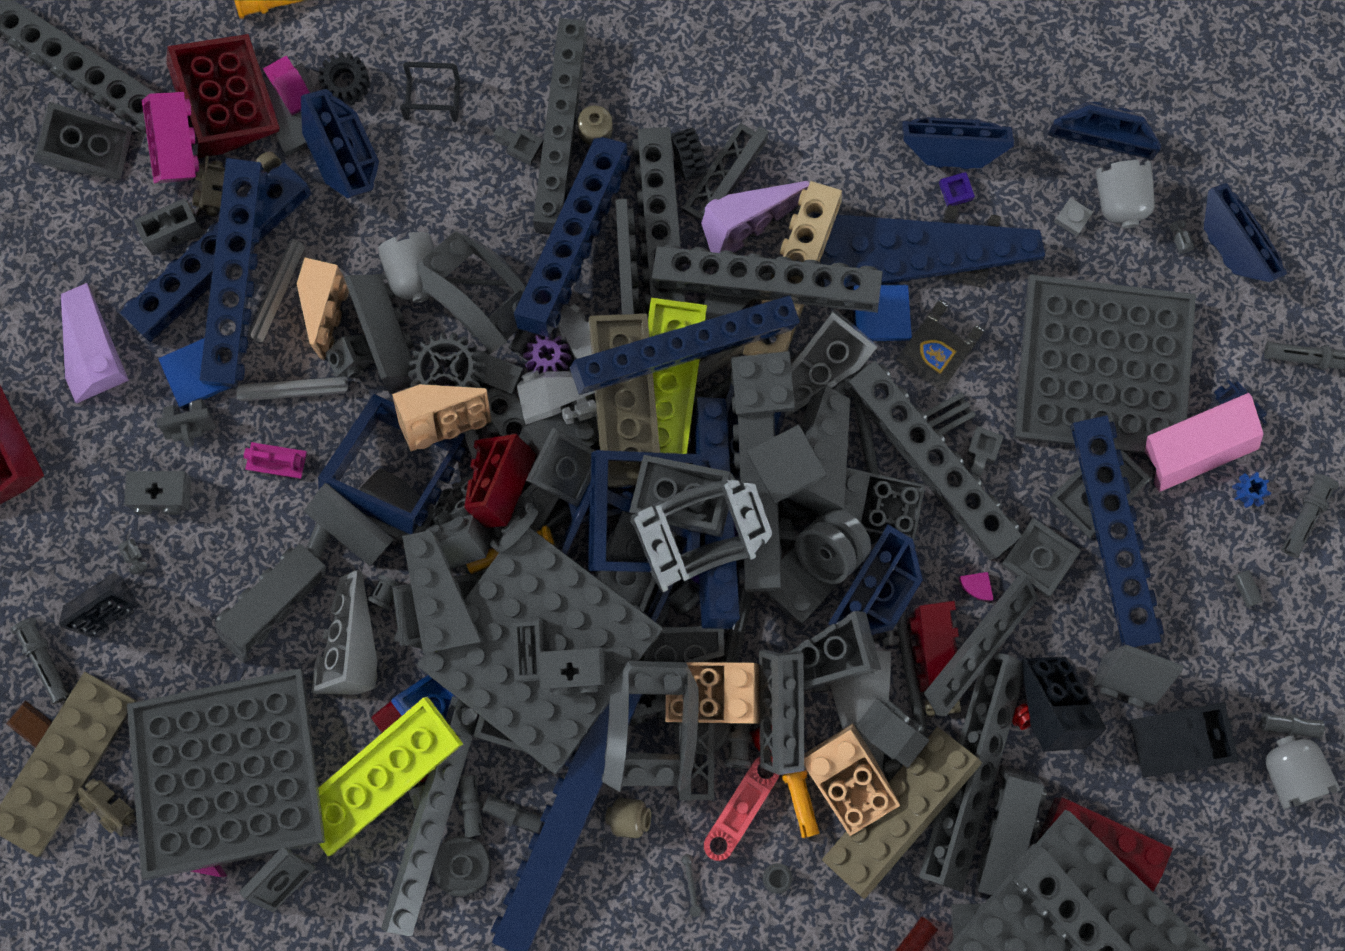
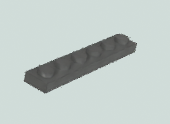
[924,576,1039,717]

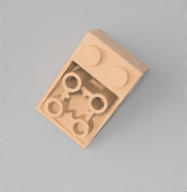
[297,258,349,360]
[392,384,491,451]
[665,662,760,724]
[804,723,900,836]

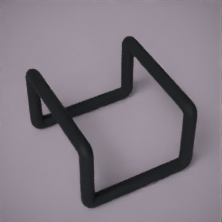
[400,62,460,122]

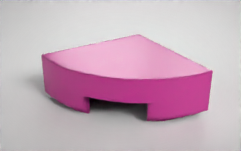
[958,572,994,602]

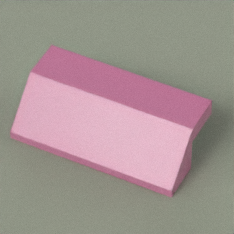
[1145,393,1263,492]

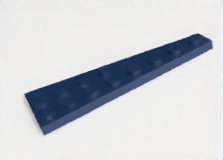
[813,213,1045,290]

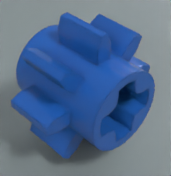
[1232,472,1271,508]

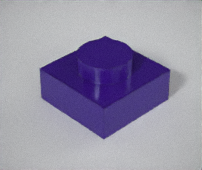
[939,172,975,208]

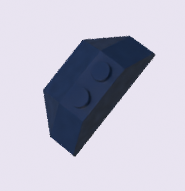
[301,89,379,198]
[1048,102,1161,160]
[902,117,1014,169]
[1203,183,1288,282]
[828,525,923,635]

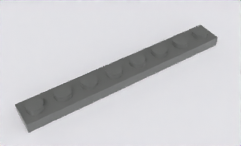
[381,696,479,937]

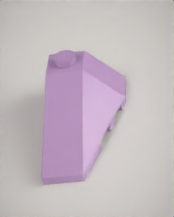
[701,181,809,253]
[61,283,129,403]

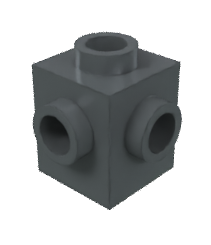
[325,335,374,379]

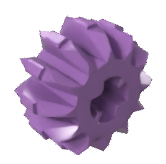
[523,335,571,374]

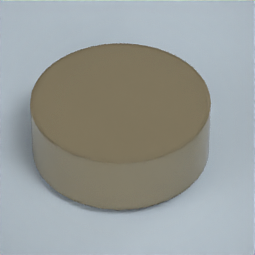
[255,152,281,173]

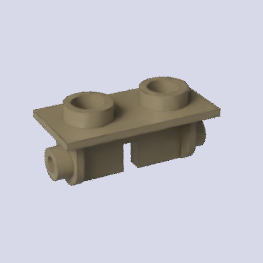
[192,156,225,216]
[78,778,137,837]

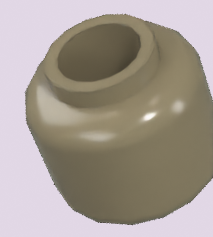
[577,105,613,145]
[606,798,651,839]

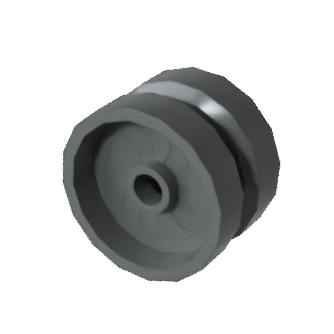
[795,509,871,584]

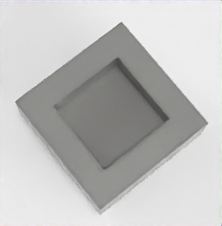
[1054,198,1093,236]

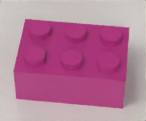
[142,92,199,184]

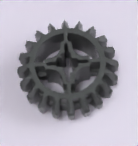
[408,332,486,388]

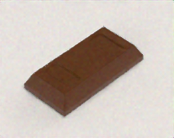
[6,700,52,748]

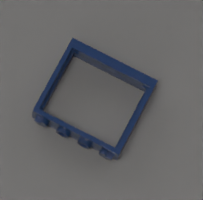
[318,394,467,534]
[588,450,705,572]
[558,481,687,622]

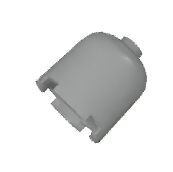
[1095,160,1155,228]
[378,232,434,303]
[1266,735,1341,810]

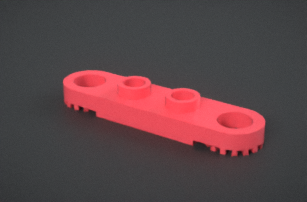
[704,756,780,861]

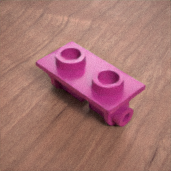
[244,442,307,479]

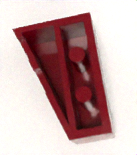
[464,434,537,528]
[908,601,959,697]

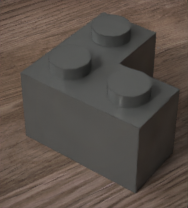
[856,698,929,768]

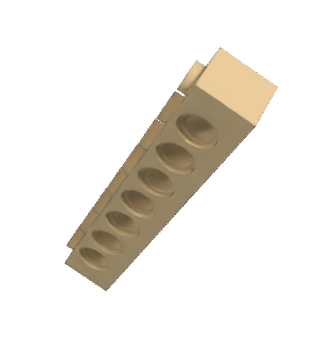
[743,181,842,356]

